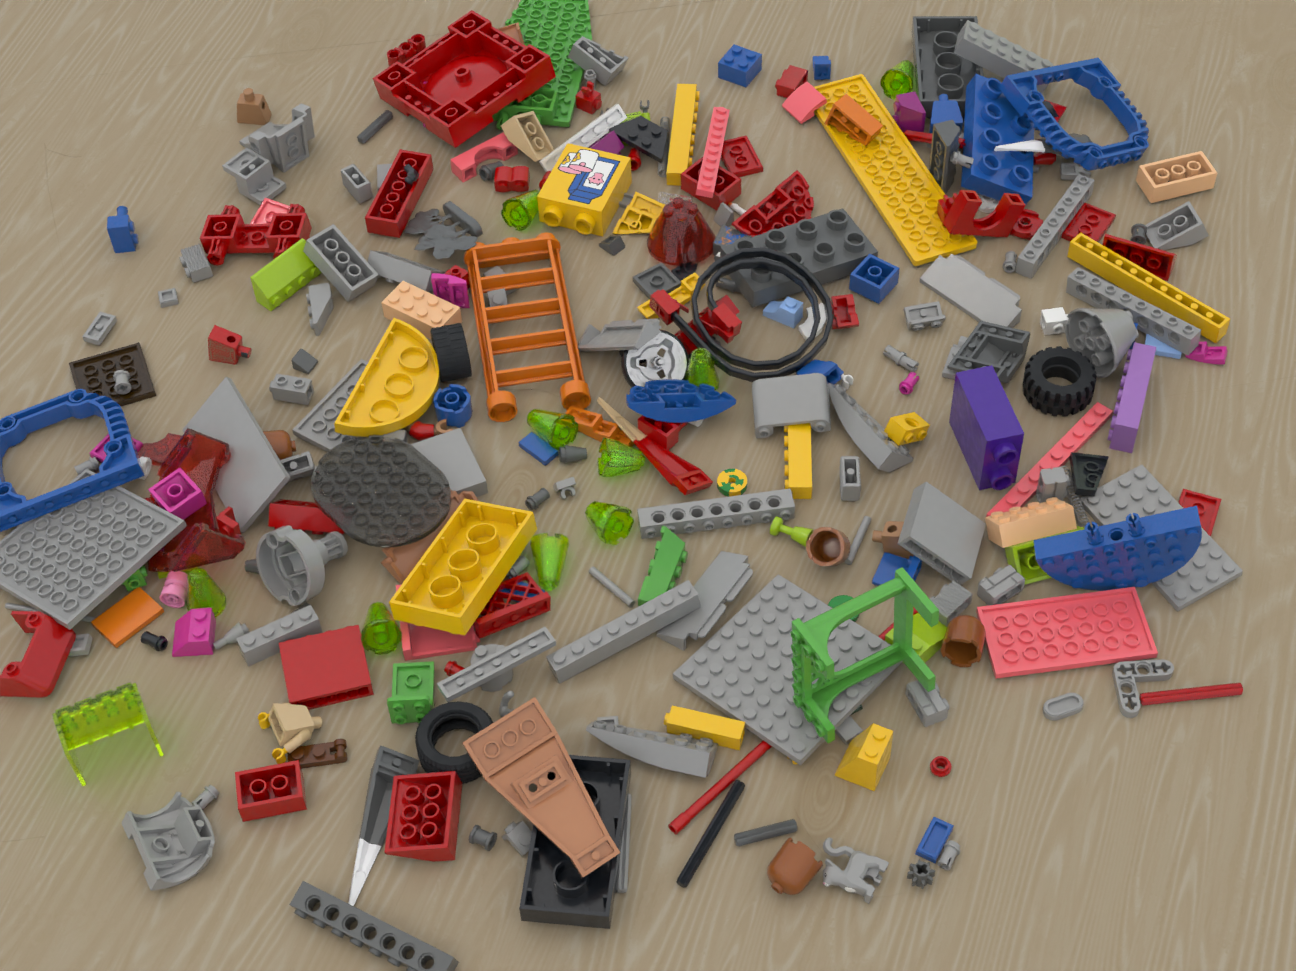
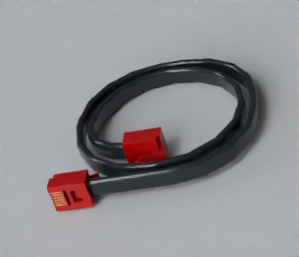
[649,247,834,382]

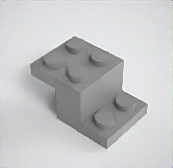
[222,147,286,205]

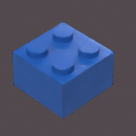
[718,44,762,88]
[849,254,900,304]

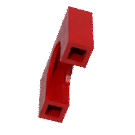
[943,190,1026,237]

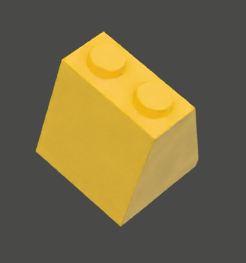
[835,723,893,791]

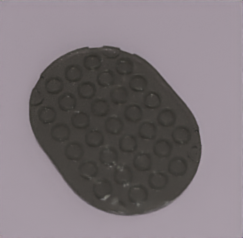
[311,435,451,548]

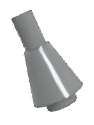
[213,622,250,650]

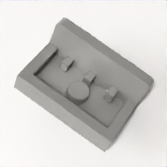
[903,301,946,331]

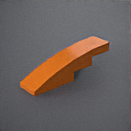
[561,406,634,452]

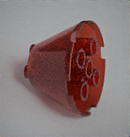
[647,197,716,266]

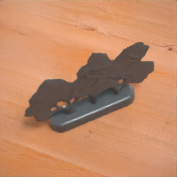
[404,201,483,259]

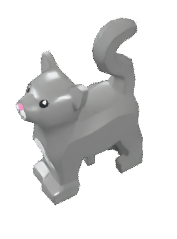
[823,837,889,904]

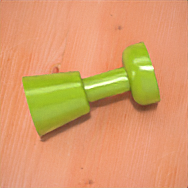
[770,516,813,547]

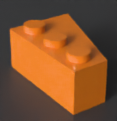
[824,94,883,146]

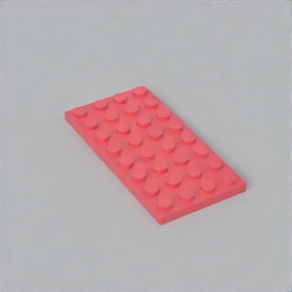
[976,587,1158,679]

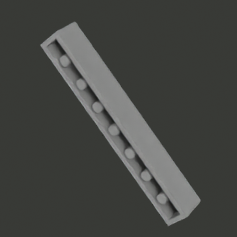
[546,580,701,684]

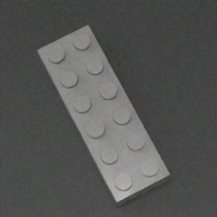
[954,20,1053,94]

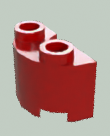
[831,294,859,330]

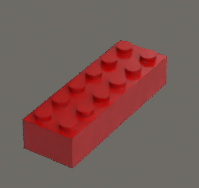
[365,149,434,238]

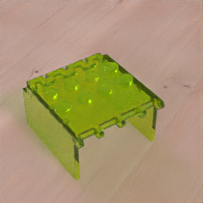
[52,682,164,787]

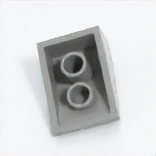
[1145,201,1209,250]

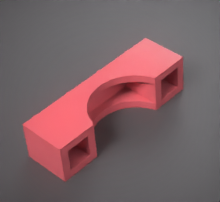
[450,132,518,182]

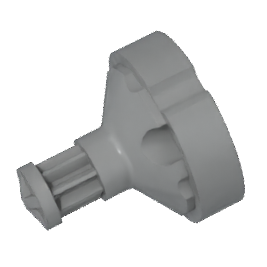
[256,525,348,606]

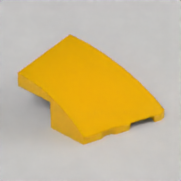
[612,192,667,235]

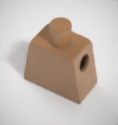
[237,88,272,125]
[872,521,914,559]

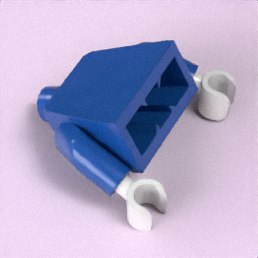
[796,360,853,390]

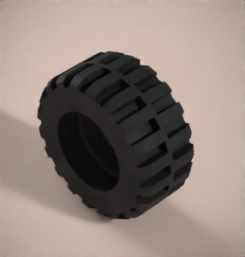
[1022,346,1097,417]

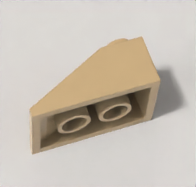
[501,111,554,162]

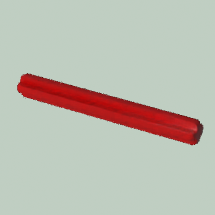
[903,130,966,149]
[1139,683,1243,705]

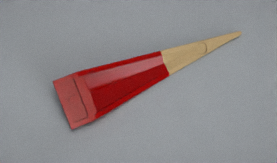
[597,397,713,495]

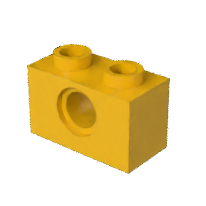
[884,412,930,446]

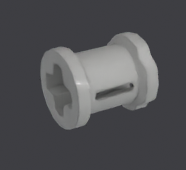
[113,370,131,394]

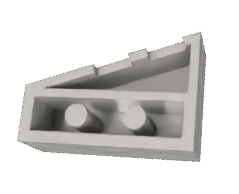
[568,36,629,86]

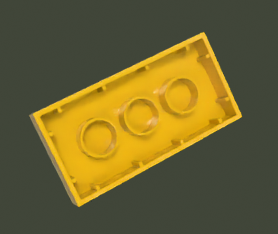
[389,499,537,635]

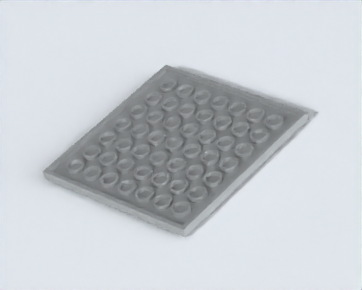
[0,469,187,630]
[673,574,903,766]

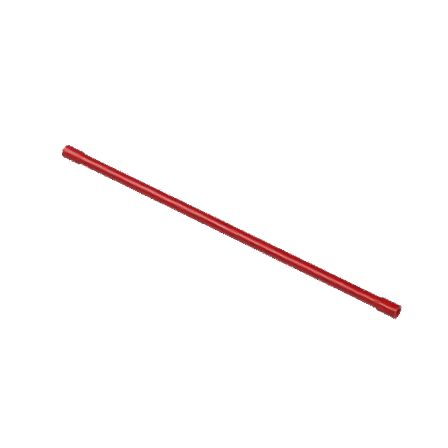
[668,607,918,835]

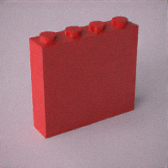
[279,624,374,710]

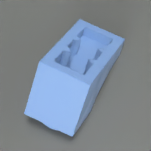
[763,296,803,329]

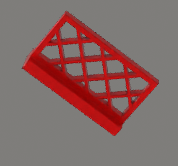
[473,572,551,639]

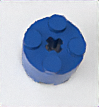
[433,384,473,428]

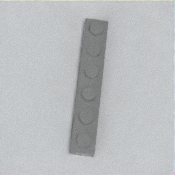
[437,627,556,702]

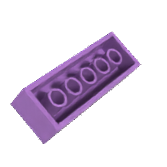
[1107,342,1156,453]

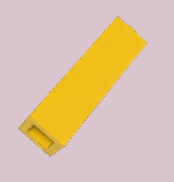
[664,705,745,750]

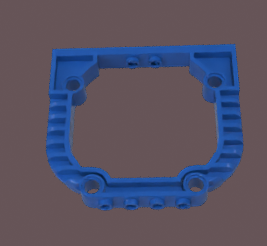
[999,58,1149,170]
[0,389,145,532]

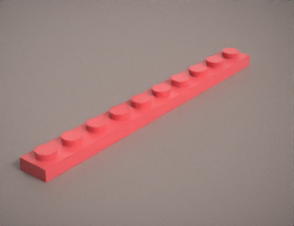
[696,107,730,198]
[986,402,1113,517]

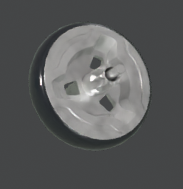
[621,329,689,388]

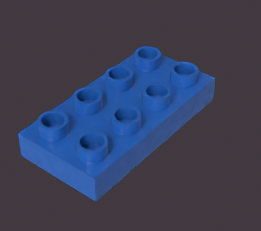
[961,74,1034,205]

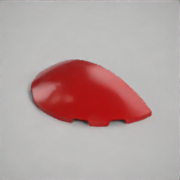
[731,170,814,237]

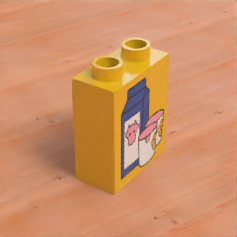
[537,143,632,237]

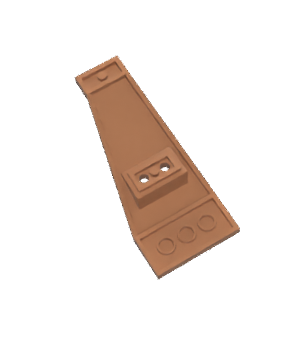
[462,697,620,878]

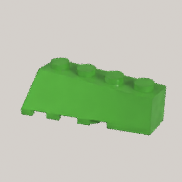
[638,526,688,607]

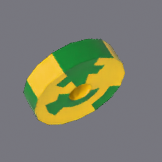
[717,469,747,497]

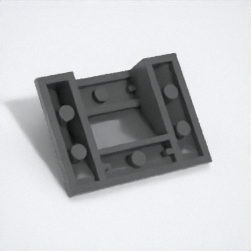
[947,321,1031,383]

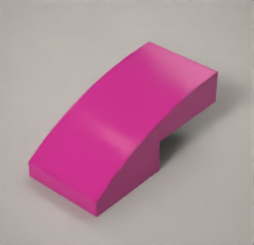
[1185,341,1228,364]

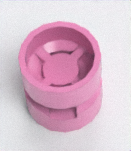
[159,570,193,608]

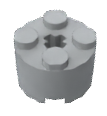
[470,644,513,692]

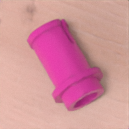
[899,372,919,395]

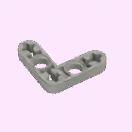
[1112,659,1174,718]

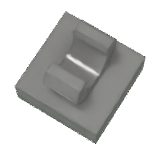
[553,477,576,500]

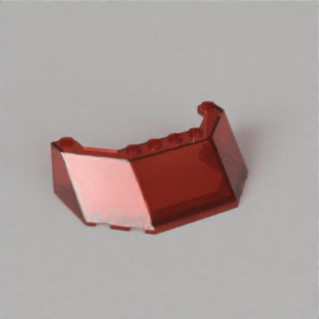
[148,428,246,572]

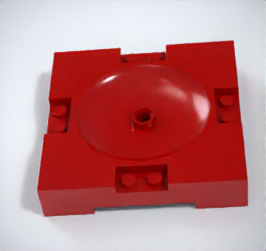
[372,10,556,148]

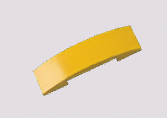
[637,273,705,319]

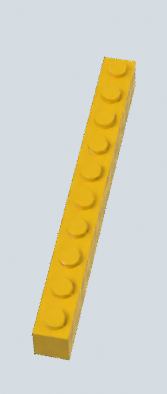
[1067,232,1230,343]

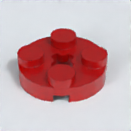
[1010,209,1043,240]

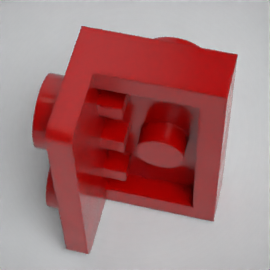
[216,506,244,553]

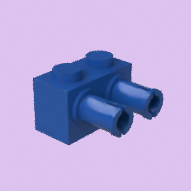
[107,206,139,253]

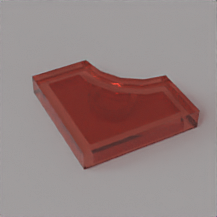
[138,433,187,469]

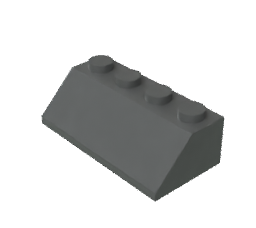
[929,120,961,195]

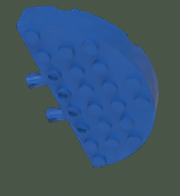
[1034,506,1202,591]

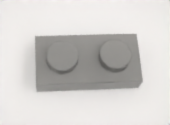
[82,312,117,345]

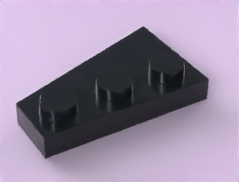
[1069,452,1109,496]

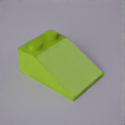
[885,612,947,663]

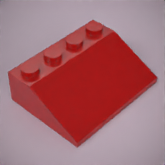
[384,771,462,862]

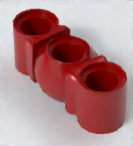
[387,34,426,67]

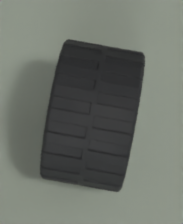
[430,323,472,382]

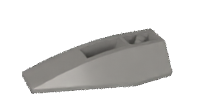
[827,383,913,472]
[586,720,718,778]

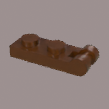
[288,739,347,769]

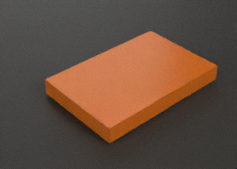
[91,587,164,648]

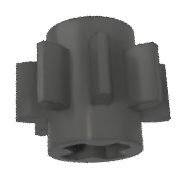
[907,859,935,889]

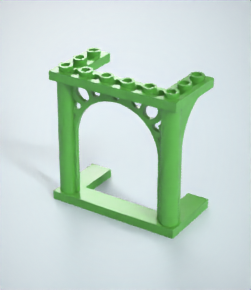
[790,567,939,743]

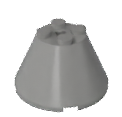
[1065,308,1139,378]

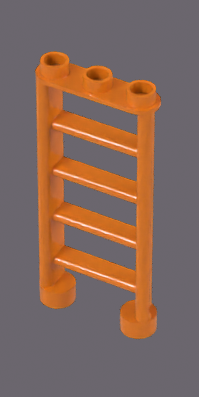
[464,232,591,422]

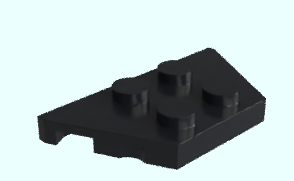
[609,116,668,163]

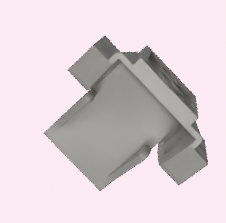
[239,103,315,173]

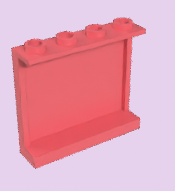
[396,584,480,661]

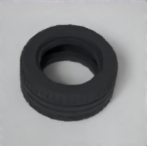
[415,701,493,784]

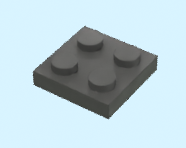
[633,262,681,299]

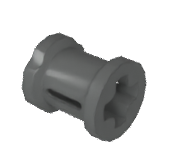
[1130,224,1147,245]
[469,825,497,851]

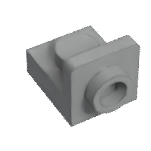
[487,288,508,307]

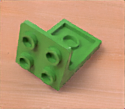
[387,661,435,724]

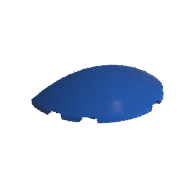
[626,379,736,423]

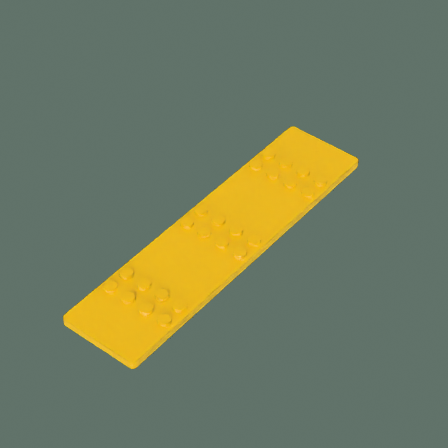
[814,74,977,266]

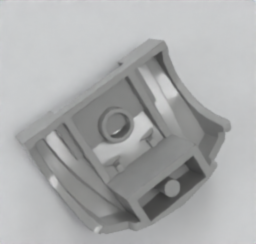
[122,792,215,891]

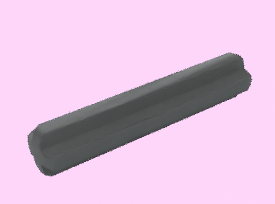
[357,110,393,144]
[734,819,798,846]

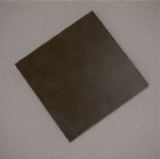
[69,342,156,406]

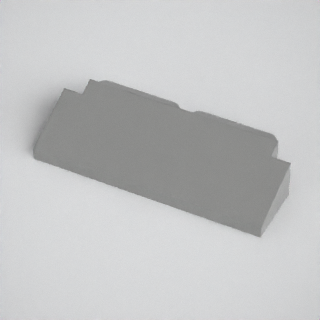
[920,254,1022,328]
[578,318,662,352]
[657,551,753,651]

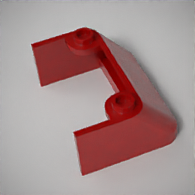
[0,611,76,698]

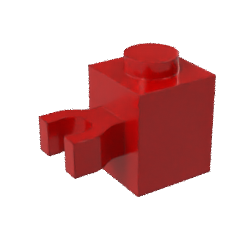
[575,81,602,115]
[937,193,957,226]

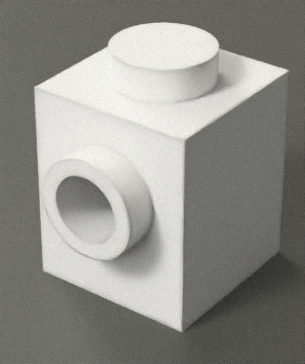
[1040,307,1069,335]

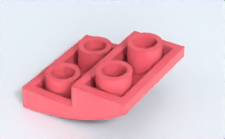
[782,82,827,124]

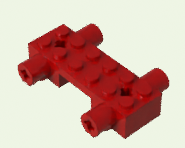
[200,204,312,266]

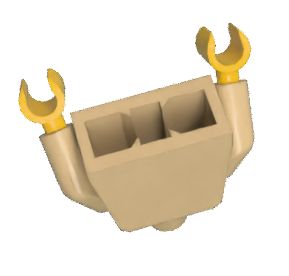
[258,702,322,764]

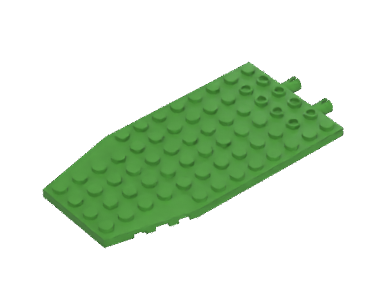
[492,0,592,130]

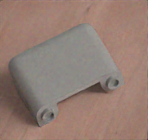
[752,373,831,438]

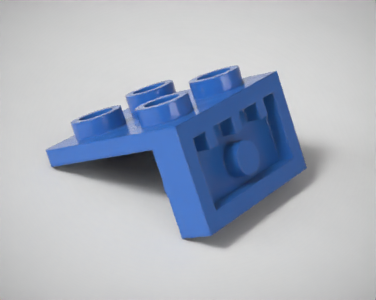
[872,552,923,586]

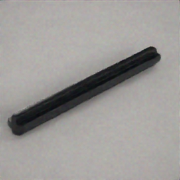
[676,780,745,888]

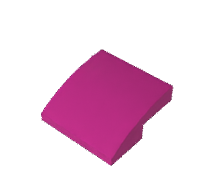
[431,273,470,308]

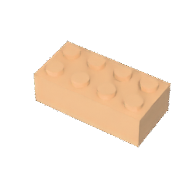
[1136,151,1217,203]
[381,281,462,340]
[985,497,1077,548]

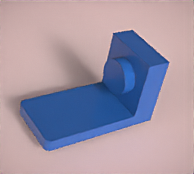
[812,56,831,80]

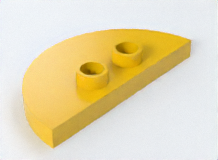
[334,318,439,437]

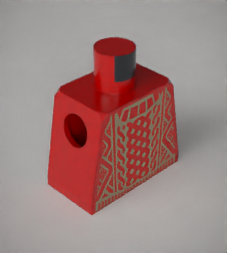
[208,325,252,365]

